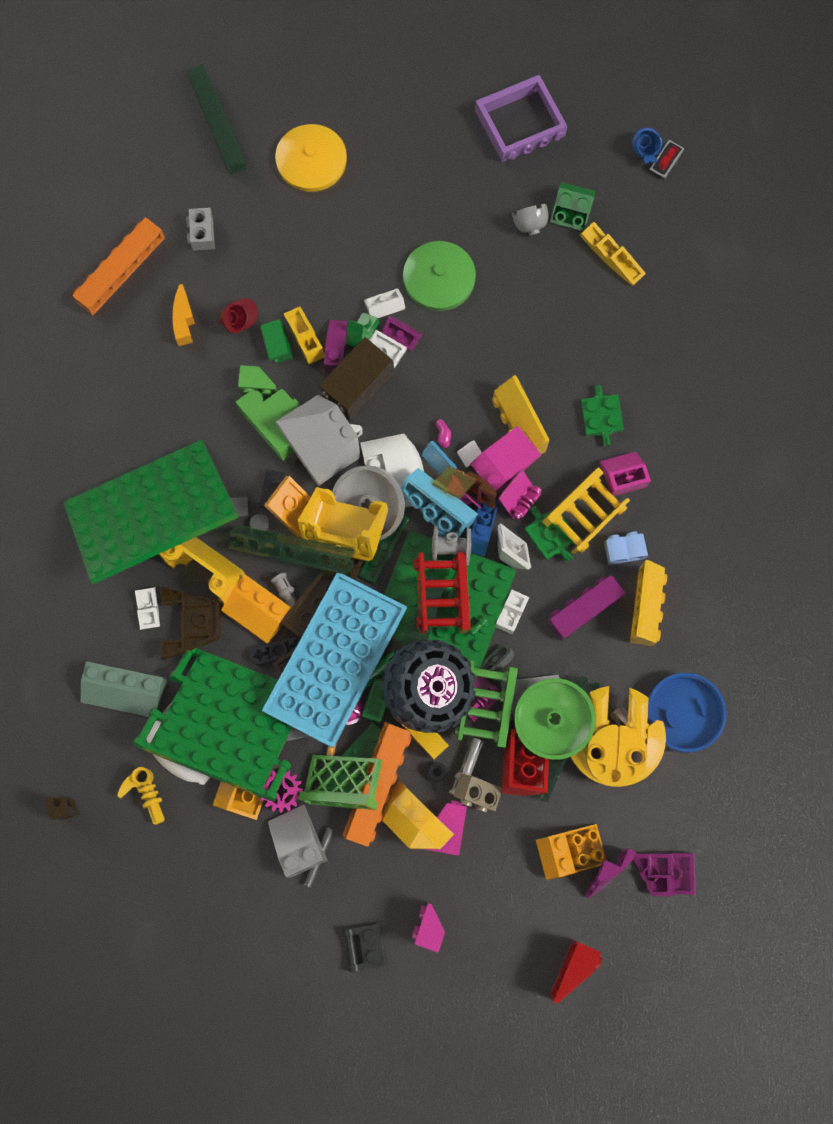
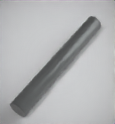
[303,828,334,888]

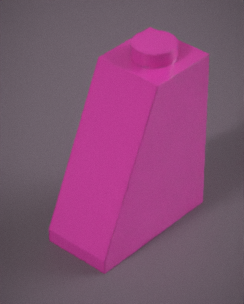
[423,800,467,856]

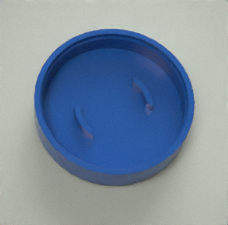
[647,673,727,753]

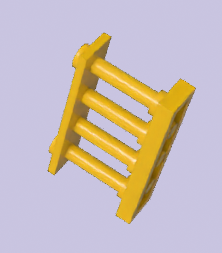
[542,467,630,555]

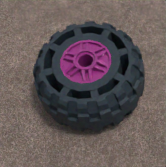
[382,640,476,733]

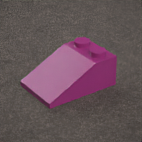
[470,426,542,492]

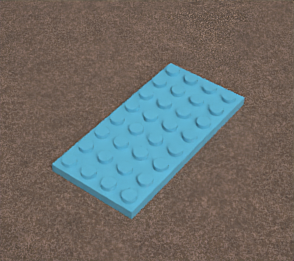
[262,572,407,748]

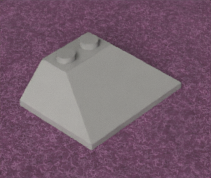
[275,395,360,486]

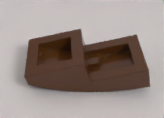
[465,471,497,509]

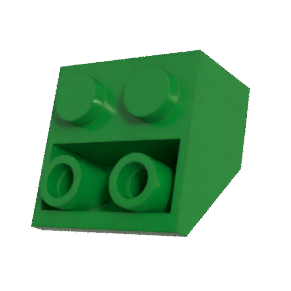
[550,182,596,231]

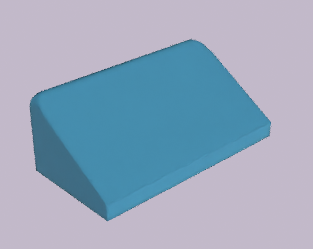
[422,441,457,481]

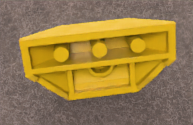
[382,780,454,849]

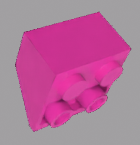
[600,452,651,496]
[412,902,445,952]

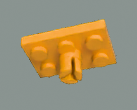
[264,476,311,543]

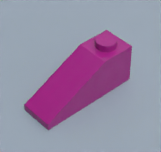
[324,320,348,373]

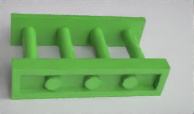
[454,660,518,748]

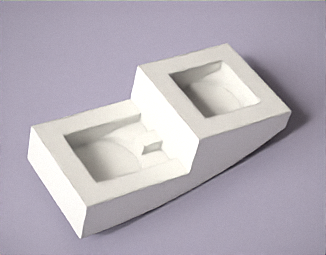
[135,587,160,630]
[496,590,529,635]

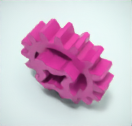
[260,770,303,813]

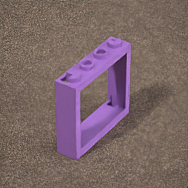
[475,75,567,162]

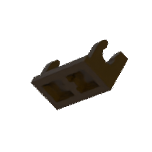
[45,795,80,821]

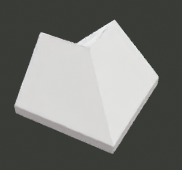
[497,523,531,570]

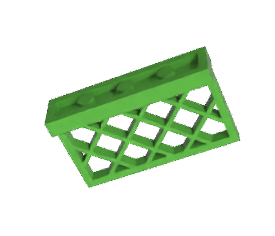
[298,755,382,810]

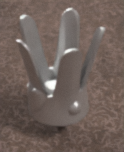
[610,705,628,727]

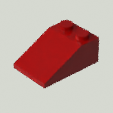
[549,940,602,1004]

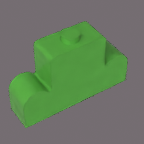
[236,389,301,461]

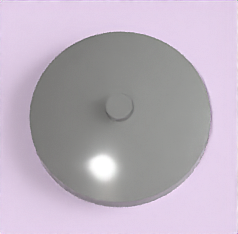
[332,465,405,541]

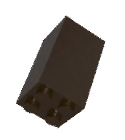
[319,337,395,421]

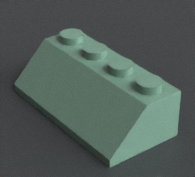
[81,661,167,717]

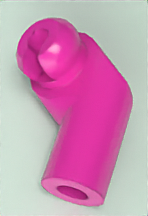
[435,419,451,448]

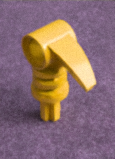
[117,767,165,825]

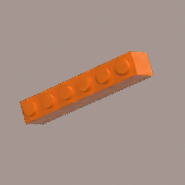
[72,217,165,316]
[343,722,411,847]

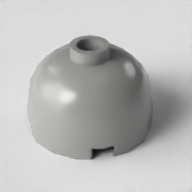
[512,204,548,236]

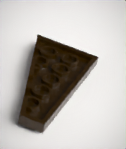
[280,554,364,639]

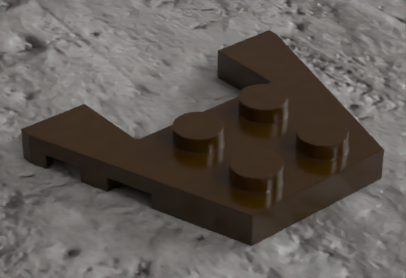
[160,587,221,660]

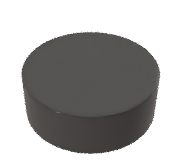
[250,514,270,534]

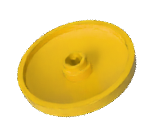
[275,124,347,192]

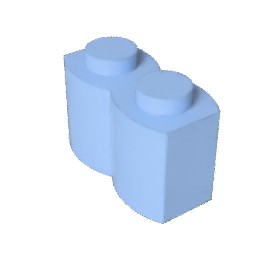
[604,531,648,565]

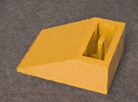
[536,824,607,880]

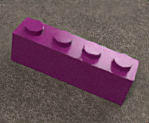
[548,575,626,641]

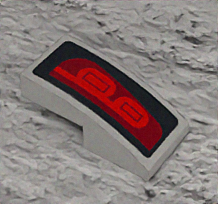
[650,140,684,179]

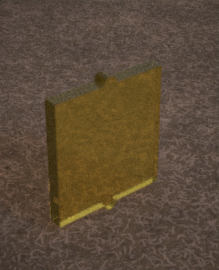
[432,466,476,499]

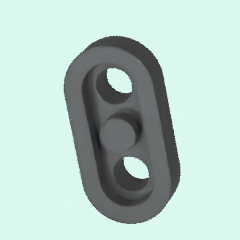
[480,644,514,672]

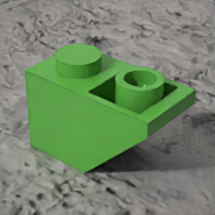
[238,365,277,397]

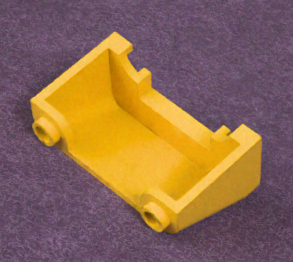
[298,487,388,561]
[159,537,245,605]

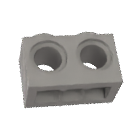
[186,208,215,251]

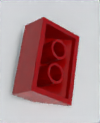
[502,729,549,796]

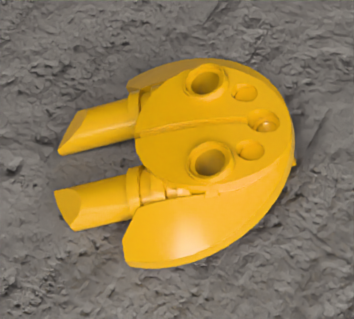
[571,686,666,787]

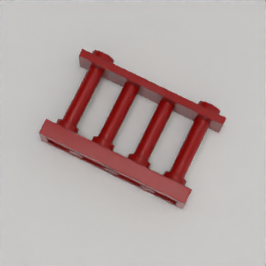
[413,552,471,634]

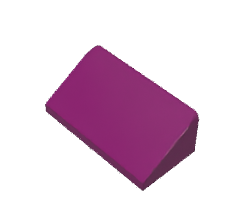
[381,316,423,351]

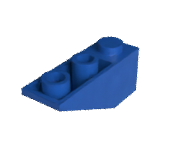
[471,500,499,556]

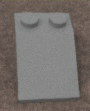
[268,805,328,878]

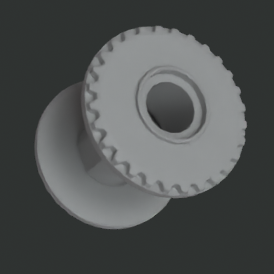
[432,526,471,566]

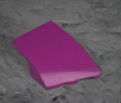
[585,848,636,898]
[633,853,696,896]

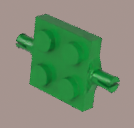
[581,385,624,447]
[525,506,574,562]

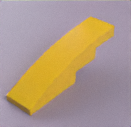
[579,222,646,286]

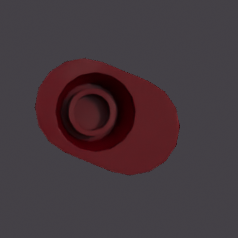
[218,298,258,334]

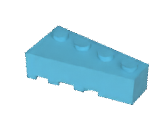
[401,468,478,538]

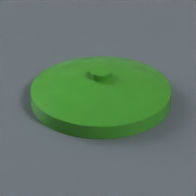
[403,241,476,311]
[515,678,596,760]

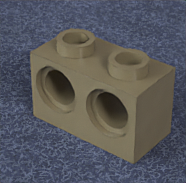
[453,774,502,813]

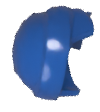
[632,127,663,164]

